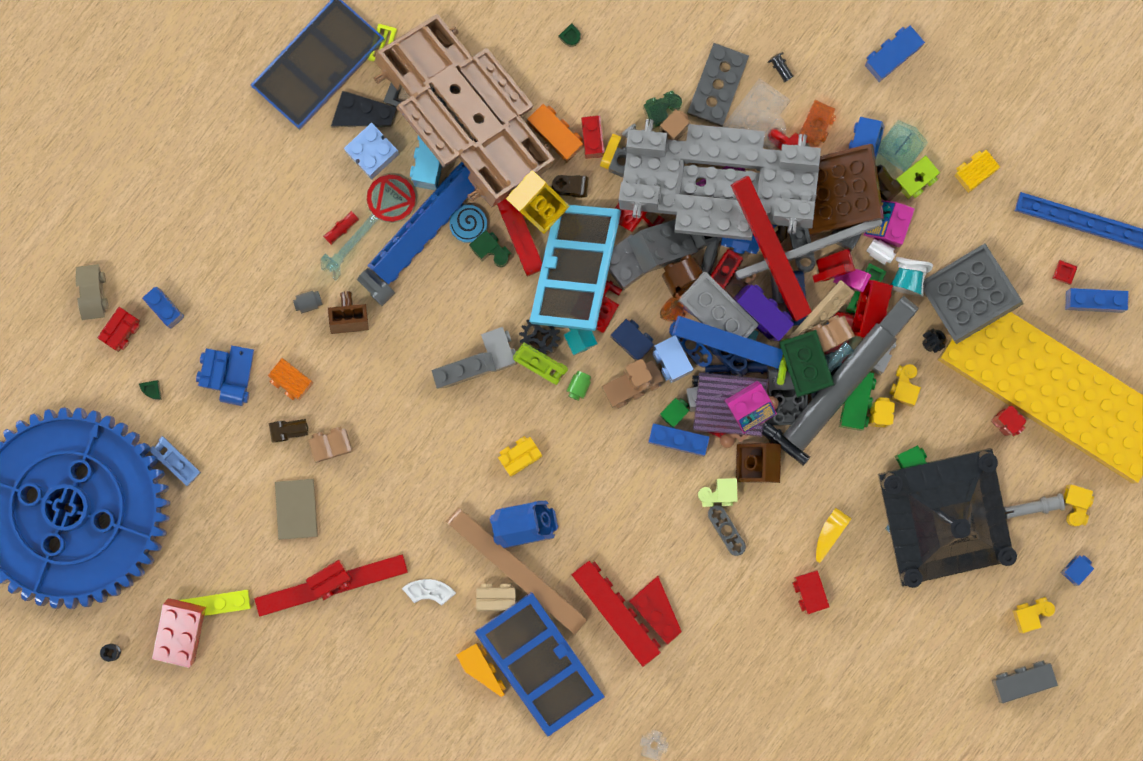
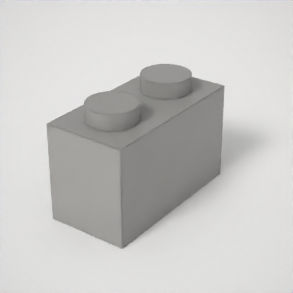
[481,327,516,372]

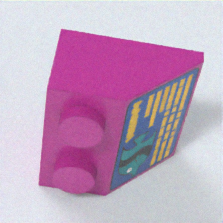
[863,200,915,248]
[724,381,777,433]

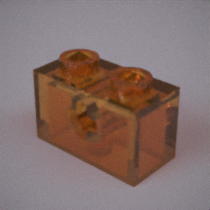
[799,100,836,147]

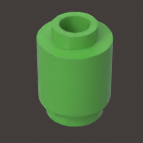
[566,371,591,401]

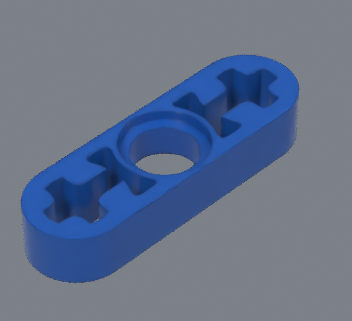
[669,321,712,368]

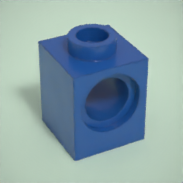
[1060,555,1094,586]

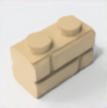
[476,584,516,611]

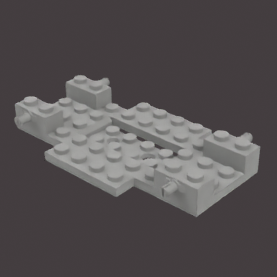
[619,119,821,240]

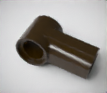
[876,164,903,201]
[269,419,309,443]

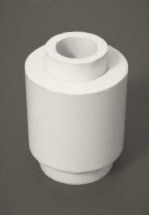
[866,238,896,265]

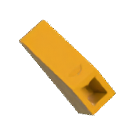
[456,643,506,697]

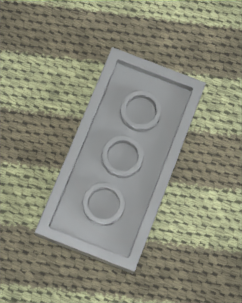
[678,272,759,338]

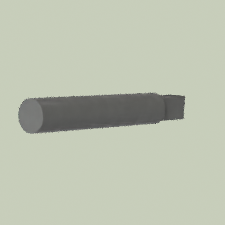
[783,296,919,451]

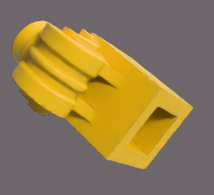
[889,364,921,407]
[1063,484,1094,527]
[1012,597,1055,633]

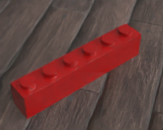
[571,561,661,667]

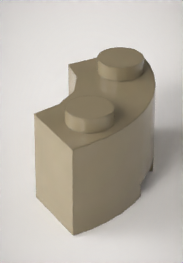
[76,264,108,320]

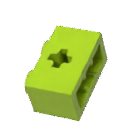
[896,155,940,200]

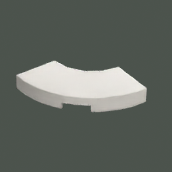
[402,579,456,606]

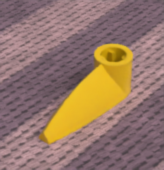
[816,508,852,563]

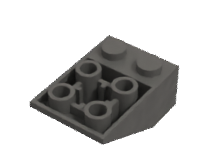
[767,365,808,426]

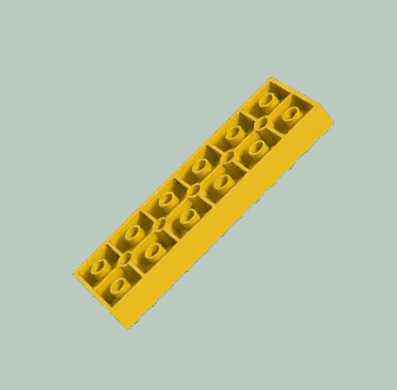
[937,312,1143,484]

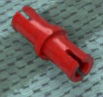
[323,211,359,245]

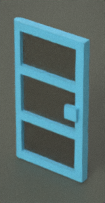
[529,205,621,331]

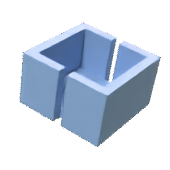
[344,123,399,180]
[652,335,693,383]

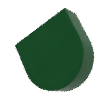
[558,23,581,47]

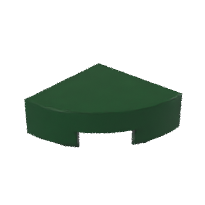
[139,380,162,400]

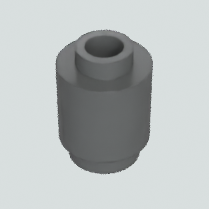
[293,290,323,314]

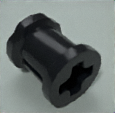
[100,644,121,662]

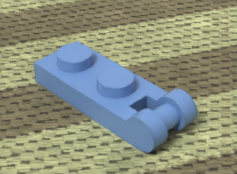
[149,436,201,486]

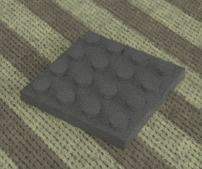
[923,243,1024,344]

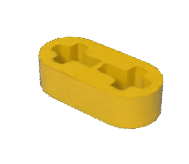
[600,134,622,170]

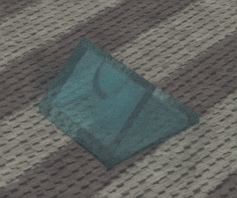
[878,120,928,172]

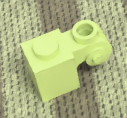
[698,478,738,507]

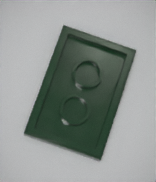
[779,330,835,397]

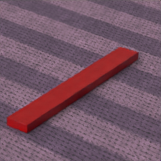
[730,176,812,322]
[254,554,408,617]

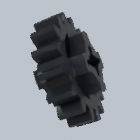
[519,319,561,355]

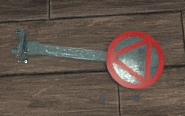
[320,174,416,281]

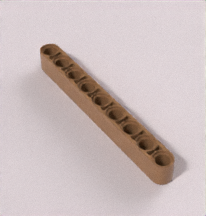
[446,507,587,634]

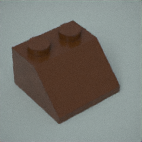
[736,443,781,483]

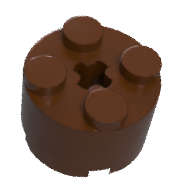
[662,254,703,297]

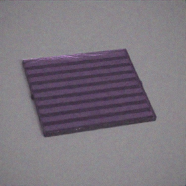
[693,373,769,437]

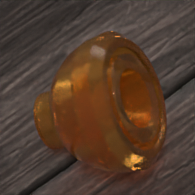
[660,297,686,322]

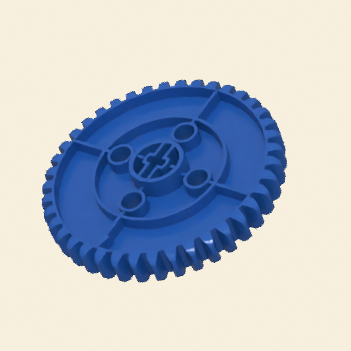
[0,407,170,609]

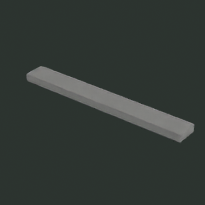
[735,220,882,280]

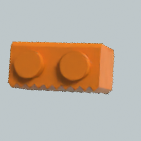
[268,358,314,401]

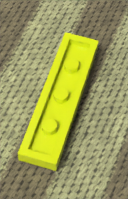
[179,590,251,616]

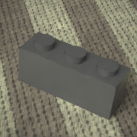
[431,353,496,389]
[992,660,1058,703]

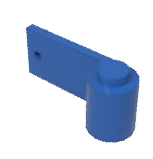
[219,345,254,406]

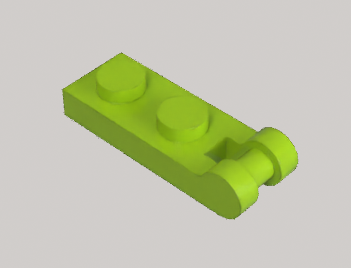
[513,342,568,385]

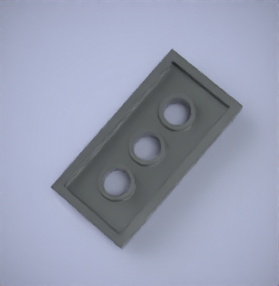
[687,43,749,127]

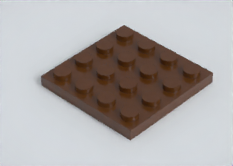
[809,144,884,236]

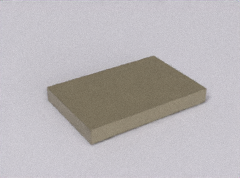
[275,479,318,540]

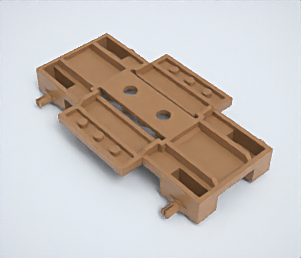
[374,14,555,208]

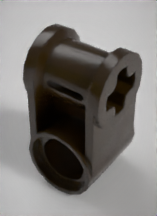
[552,175,589,198]

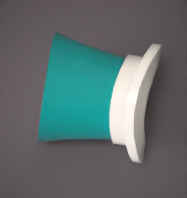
[890,257,933,297]

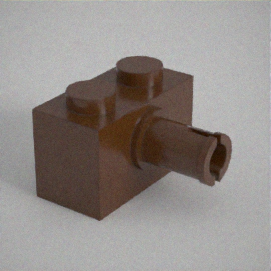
[328,291,369,334]

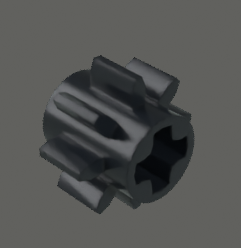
[922,328,946,353]

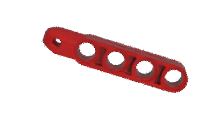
[497,191,542,277]

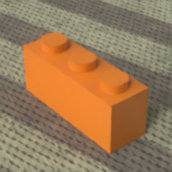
[527,104,583,163]

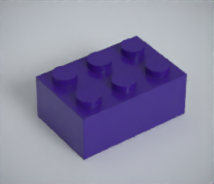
[733,285,794,341]

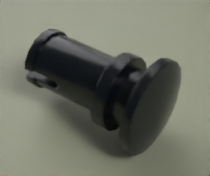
[767,52,794,83]

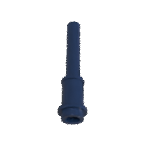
[705,361,767,374]

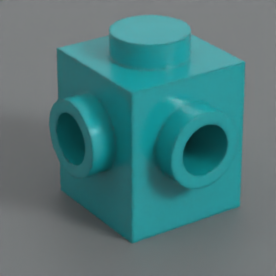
[564,328,598,355]

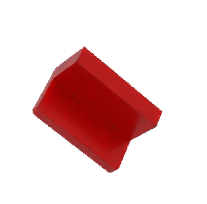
[812,249,856,283]

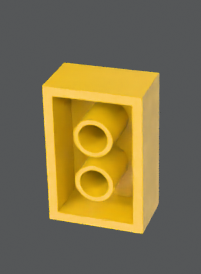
[506,170,570,234]

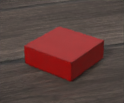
[1052,260,1077,285]

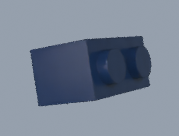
[610,319,654,361]

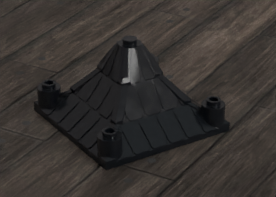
[878,448,1017,588]

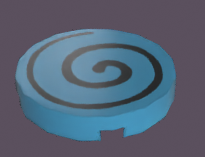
[450,205,487,243]

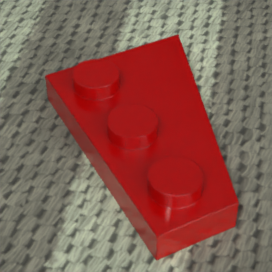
[629,576,682,645]

